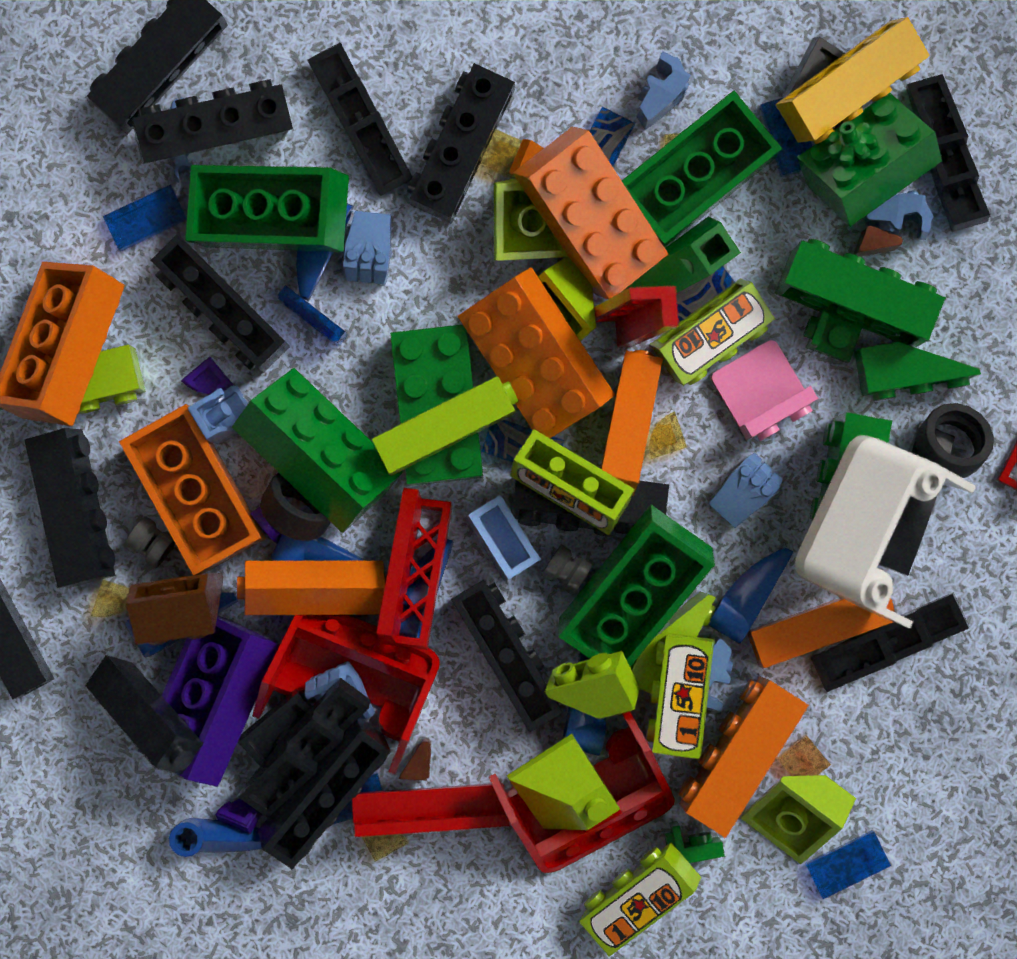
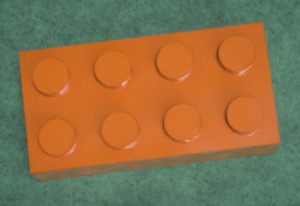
[513,127,669,299]
[0,261,125,426]
[457,267,615,438]
[119,404,266,575]
[678,676,809,838]

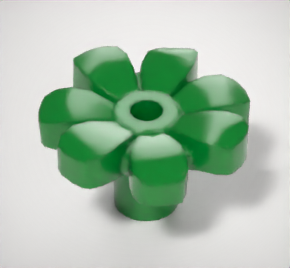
[828,121,878,166]

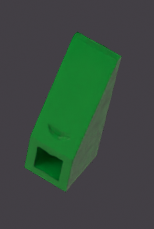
[623,216,741,293]
[854,342,981,401]

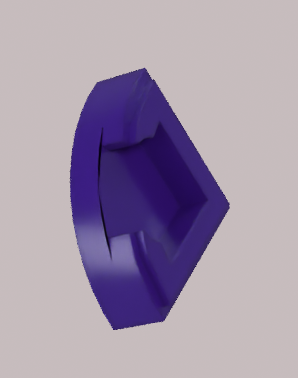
[181,356,235,395]
[250,506,282,544]
[215,799,262,834]

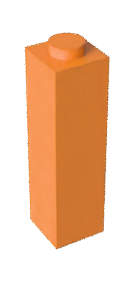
[600,350,663,496]
[237,561,385,615]
[747,597,895,669]

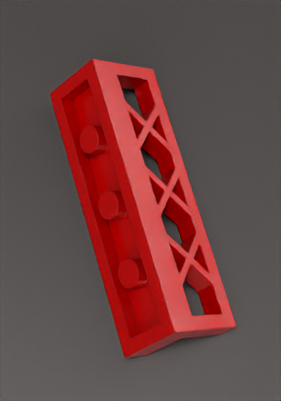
[594,286,679,348]
[376,487,453,650]
[352,783,510,837]

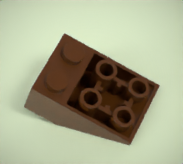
[126,573,224,645]

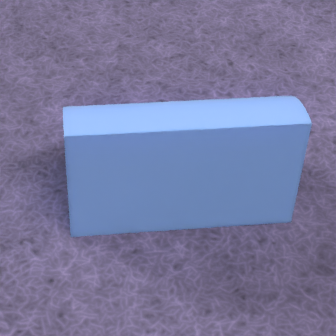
[465,495,541,582]

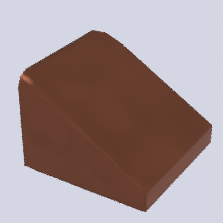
[853,225,903,257]
[399,739,432,781]

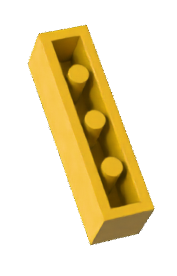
[775,17,930,144]

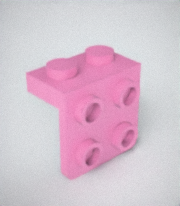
[711,340,818,441]

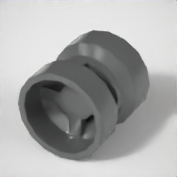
[124,516,175,569]
[541,544,593,595]

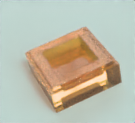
[776,734,831,776]

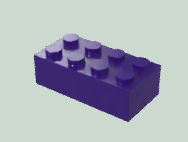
[138,615,280,787]

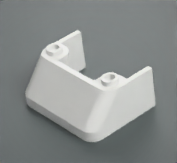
[795,435,976,629]

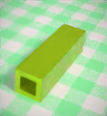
[372,376,519,476]

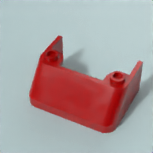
[252,615,440,775]
[489,711,675,873]

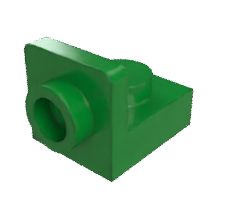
[803,309,862,363]
[664,821,725,863]

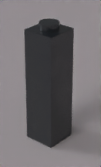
[0,578,54,700]
[85,655,203,775]

